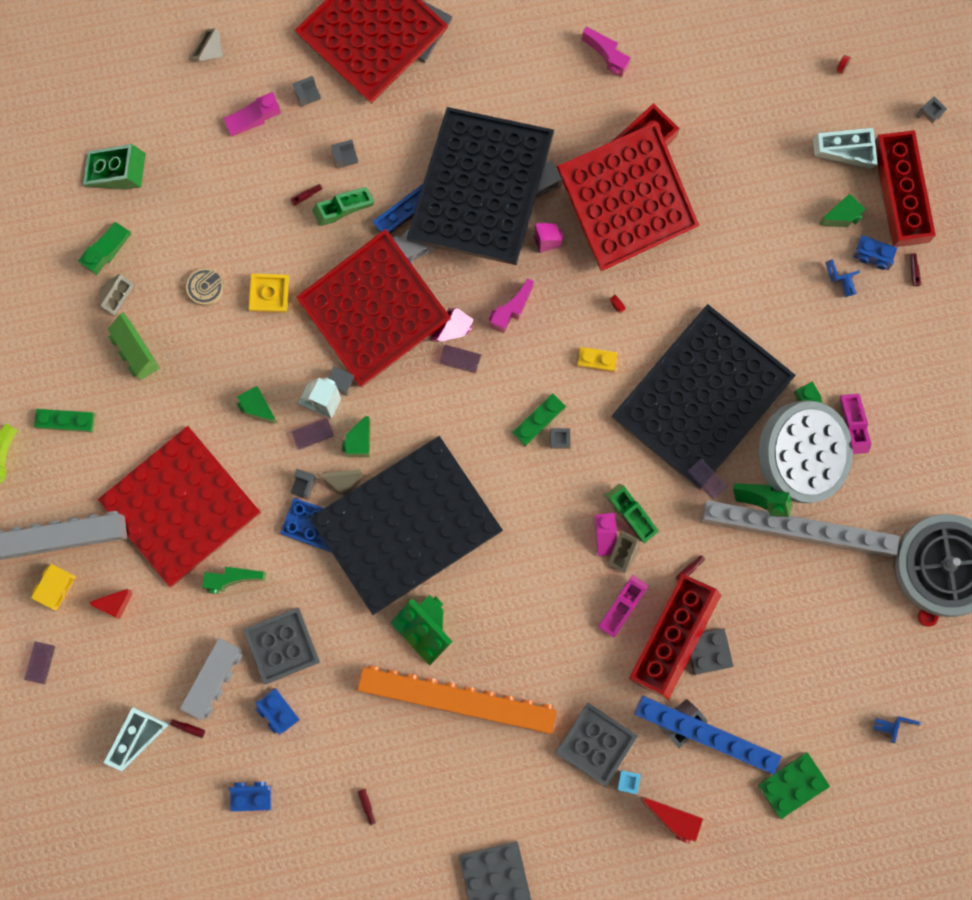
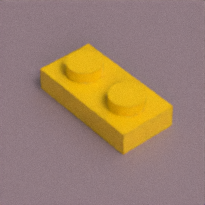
[577,347,618,372]

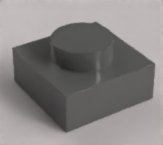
[551,428,570,449]

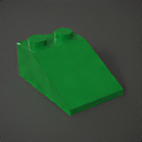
[83,144,146,190]

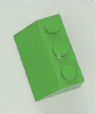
[108,312,160,380]

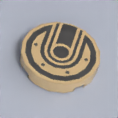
[186,268,224,306]

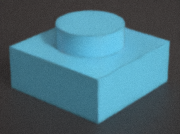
[617,770,641,794]

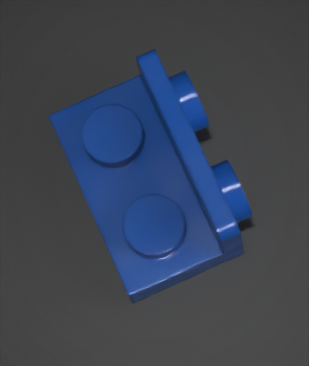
[854,235,897,270]
[255,688,300,735]
[229,782,272,812]

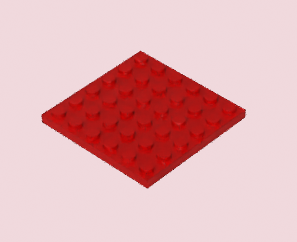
[294,0,449,104]
[556,122,700,271]
[296,229,452,388]
[97,426,261,588]

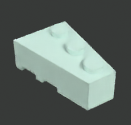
[813,128,877,169]
[298,378,341,419]
[104,707,169,771]

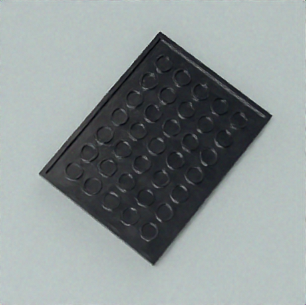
[407,107,554,266]
[611,304,796,490]
[310,436,503,616]

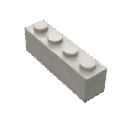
[180,638,243,720]

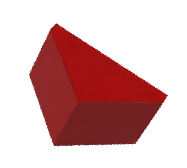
[90,589,133,619]

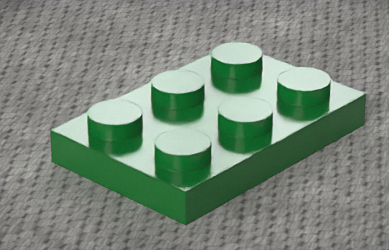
[390,598,453,666]
[758,752,830,819]

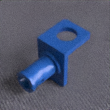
[825,259,860,298]
[873,716,921,744]

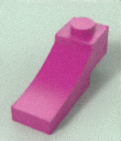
[581,26,631,77]
[224,92,281,137]
[489,278,534,333]
[840,394,871,454]
[598,575,649,638]

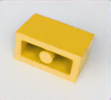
[31,564,76,611]

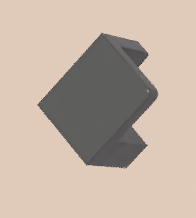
[293,76,321,107]
[916,96,947,123]
[331,139,358,169]
[328,366,354,396]
[291,469,317,499]

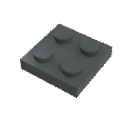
[690,628,734,675]

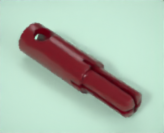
[291,184,322,206]
[910,253,921,287]
[675,555,705,580]
[170,719,206,738]
[357,789,376,825]

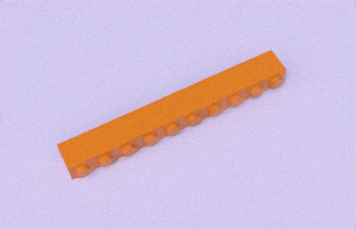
[358,665,557,734]

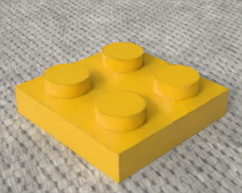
[249,273,289,313]

